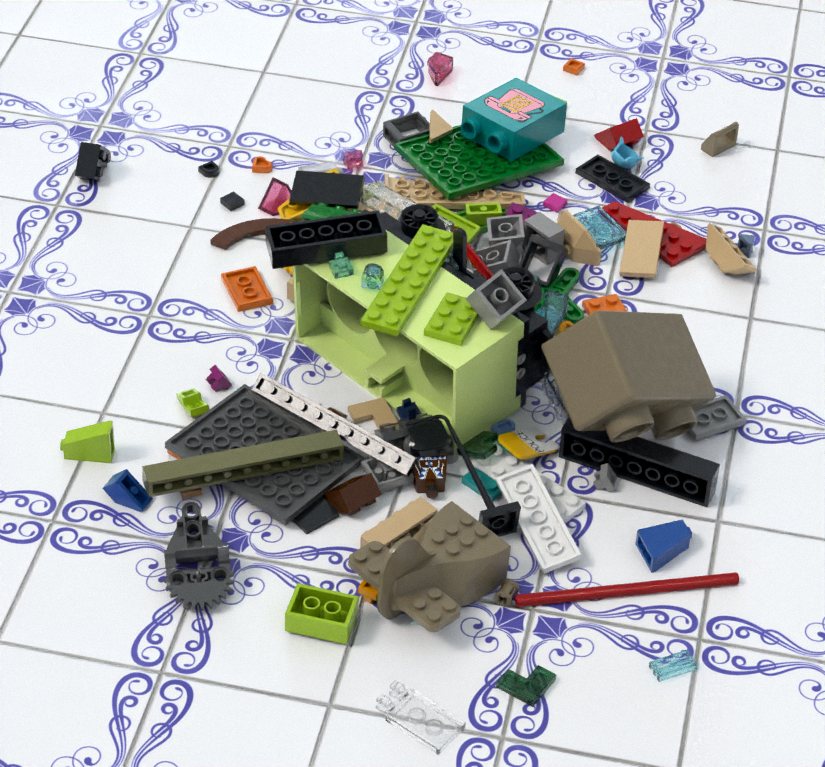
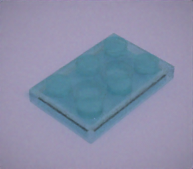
[573,206,626,250]

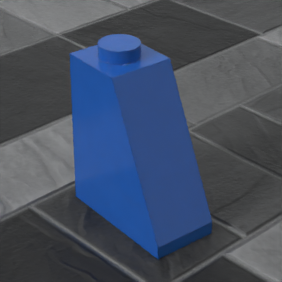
[635,519,692,573]

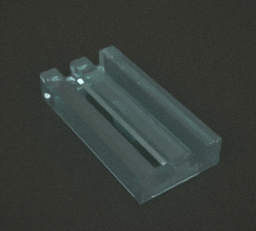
[649,649,698,682]

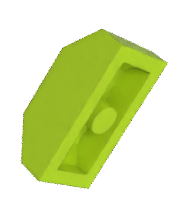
[465,202,502,225]

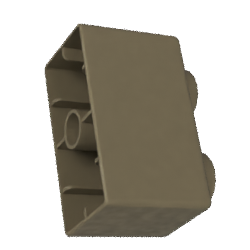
[541,310,716,442]

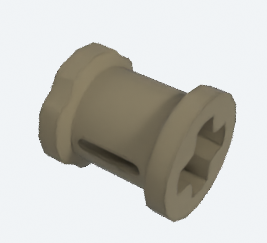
[494,579,519,607]

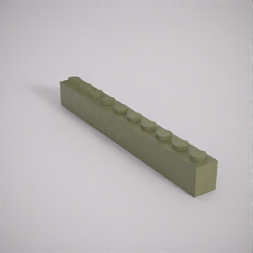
[142,429,344,497]

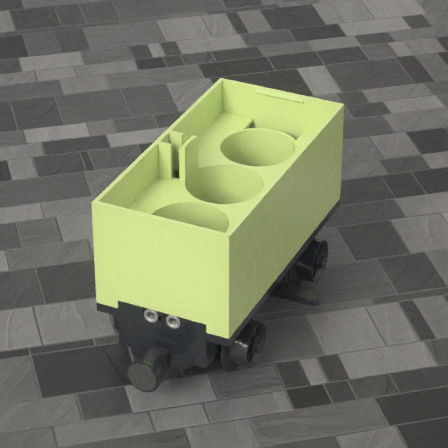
[293,204,553,452]

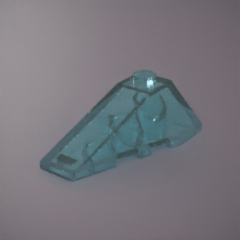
[536,289,569,337]

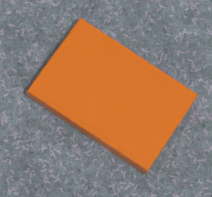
[221,266,273,312]

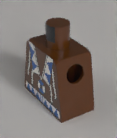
[412,455,447,499]

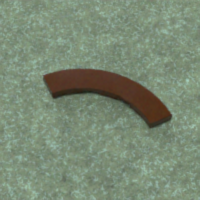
[210,218,298,250]

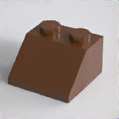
[322,473,382,515]

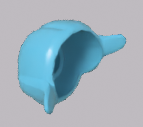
[611,136,644,169]

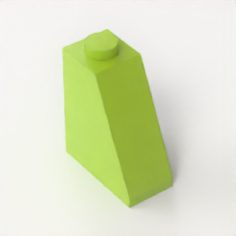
[60,421,115,463]

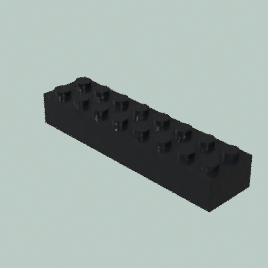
[559,416,720,508]

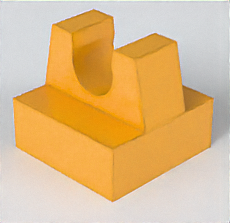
[358,580,378,604]

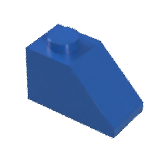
[102,469,153,512]

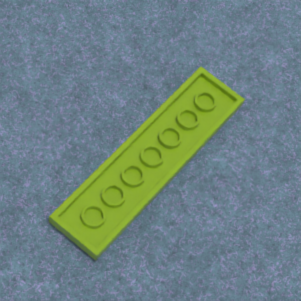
[360,224,453,337]

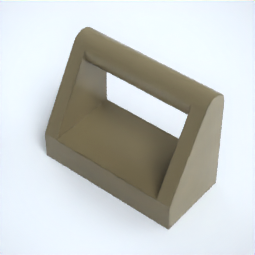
[701,122,739,157]

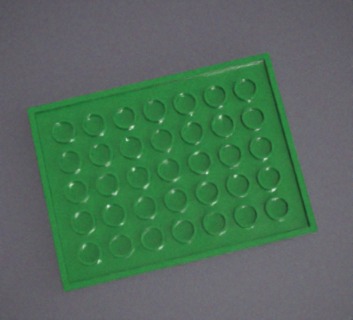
[394,125,564,200]

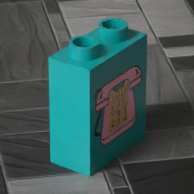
[461,77,567,162]

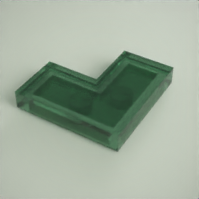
[456,431,498,460]
[496,665,557,707]

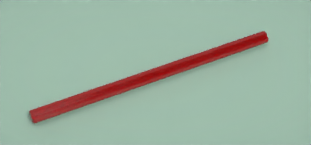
[514,572,739,607]

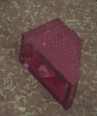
[427,51,453,86]

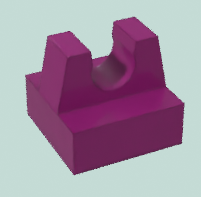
[206,365,232,392]

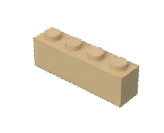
[360,496,437,549]

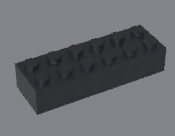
[265,210,387,269]

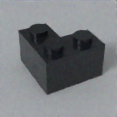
[75,142,111,181]

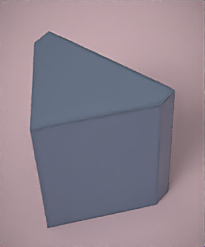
[737,234,755,258]

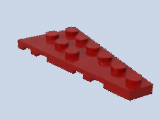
[601,201,707,267]

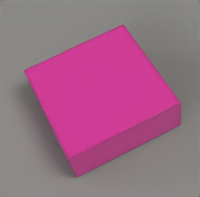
[543,193,567,212]

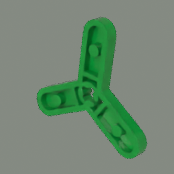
[540,268,584,325]

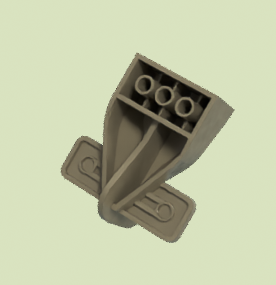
[348,501,511,632]

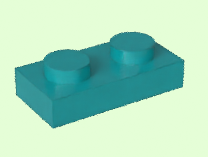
[461,467,502,502]

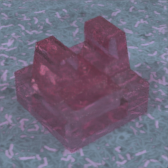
[343,150,363,171]

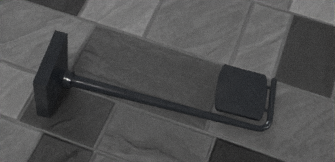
[405,415,521,537]

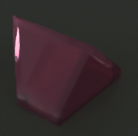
[258,177,292,216]

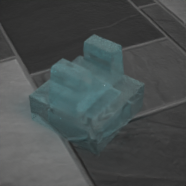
[329,252,354,279]

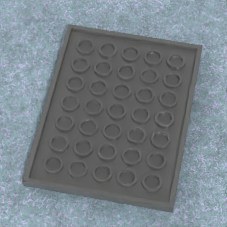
[165,384,364,525]

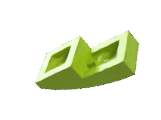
[176,388,209,417]

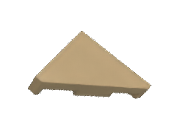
[429,109,454,143]

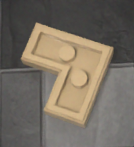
[348,397,398,429]

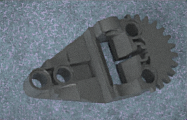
[164,502,234,611]

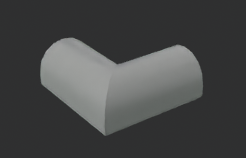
[361,457,414,492]

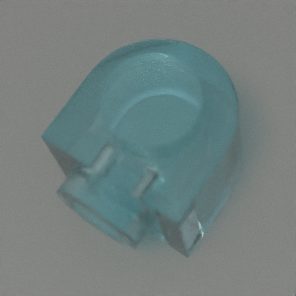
[361,263,384,290]

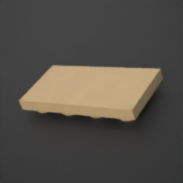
[619,220,664,278]

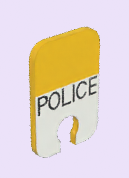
[497,427,559,460]

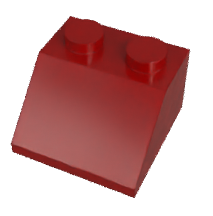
[594,118,644,150]

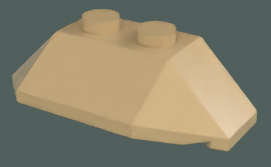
[556,210,602,266]
[706,223,757,275]

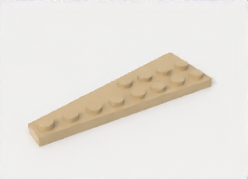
[385,174,525,210]

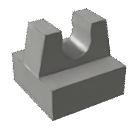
[593,463,617,492]

